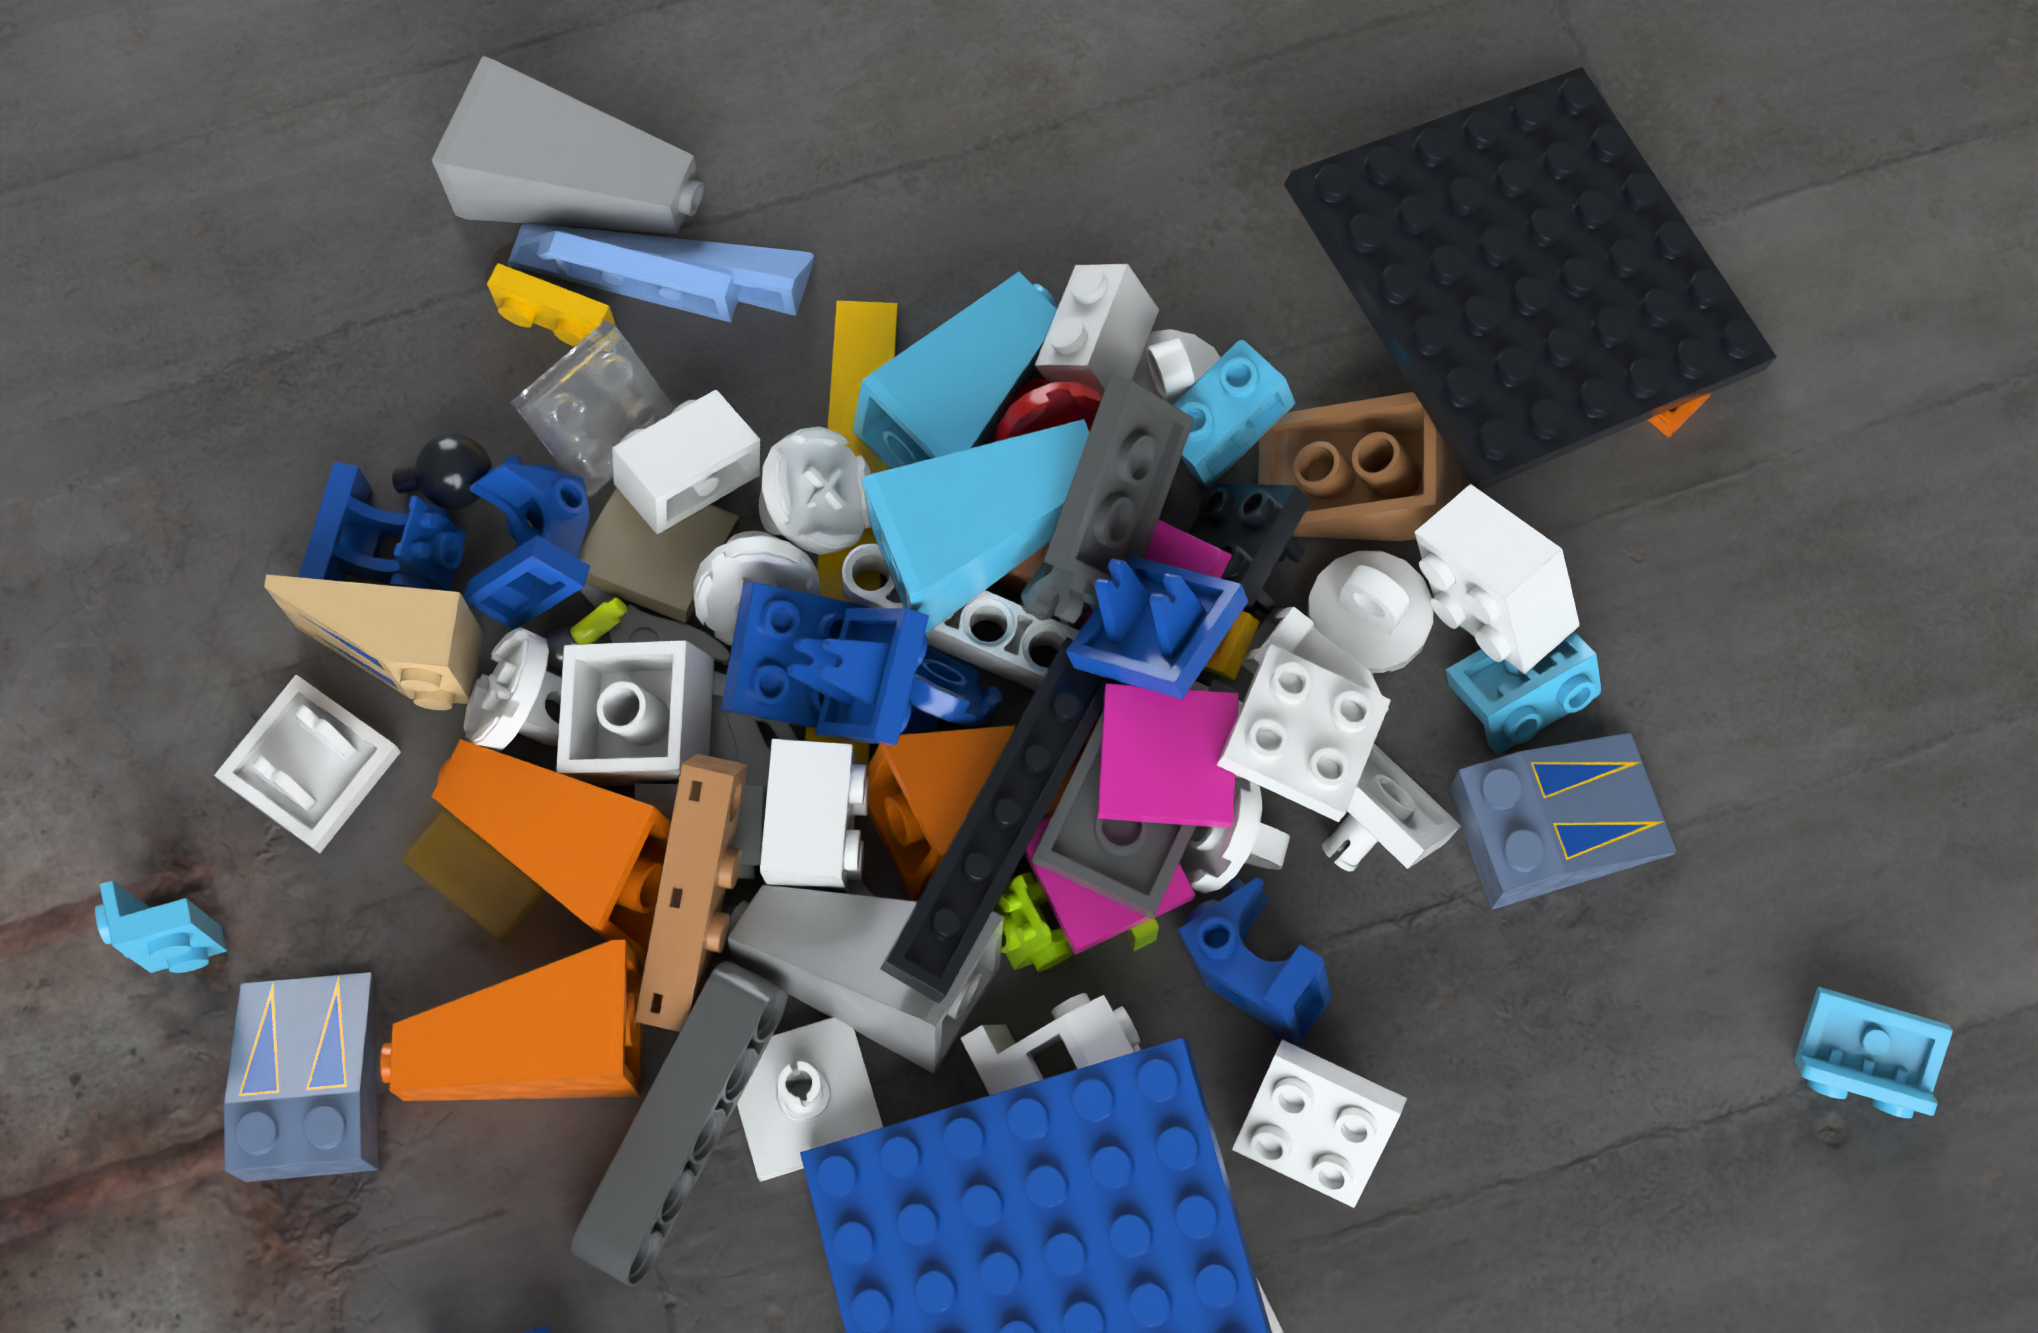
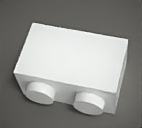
[1035,264,1159,396]
[612,390,760,534]

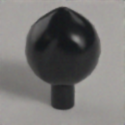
[392,433,493,509]

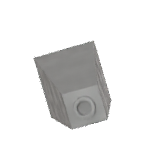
[432,56,704,234]
[727,885,1004,1074]

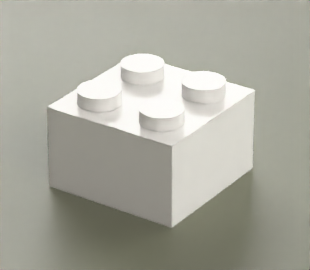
[1414,484,1580,674]
[556,640,714,787]
[760,739,870,894]

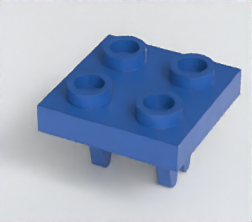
[1066,556,1248,700]
[721,582,869,729]
[787,608,929,745]

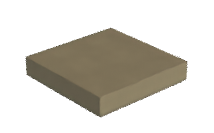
[578,487,739,623]

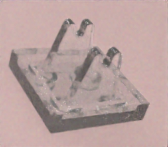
[511,320,676,498]

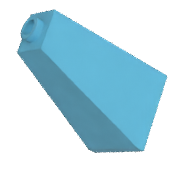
[852,272,1058,469]
[861,419,1090,634]

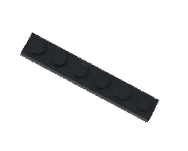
[880,636,1117,1004]

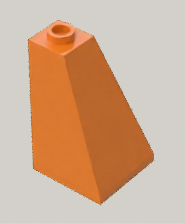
[866,718,1100,901]
[431,739,671,967]
[380,940,643,1101]

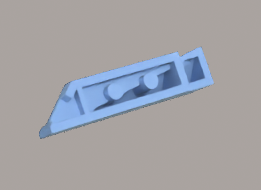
[508,223,814,323]

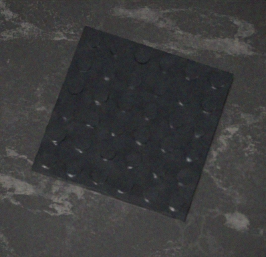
[1284,67,1777,490]

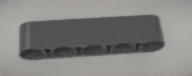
[571,961,788,1287]

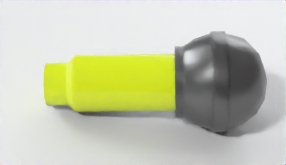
[546,597,627,671]

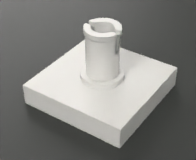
[1321,744,1461,871]
[737,1017,883,1182]

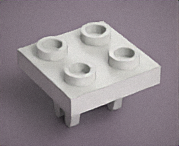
[1217,644,1391,822]
[214,675,401,853]
[1232,1040,1407,1208]

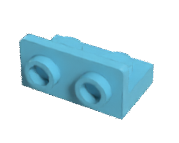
[1173,340,1296,490]
[1446,631,1601,754]

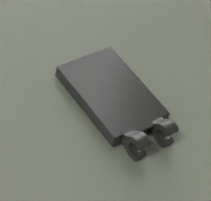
[1027,375,1194,630]
[1032,679,1237,919]

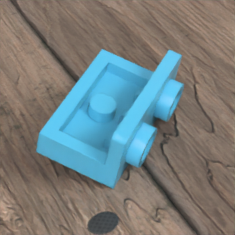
[95,880,227,973]
[1794,987,1953,1118]

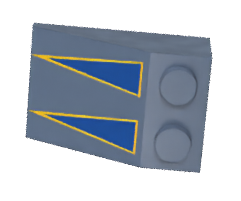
[1448,733,1677,910]
[224,972,379,1182]

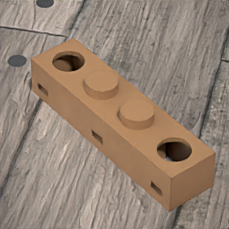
[635,754,749,1032]

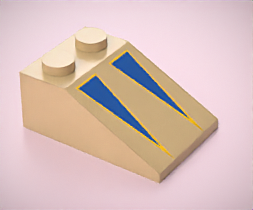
[264,574,484,710]

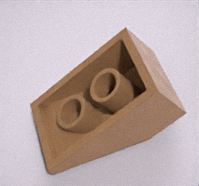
[1258,392,1461,542]

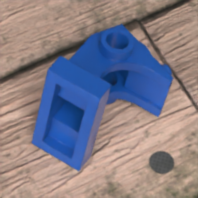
[463,456,590,630]
[298,461,467,591]
[1177,877,1332,1047]

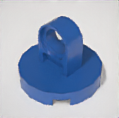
[899,645,1002,735]

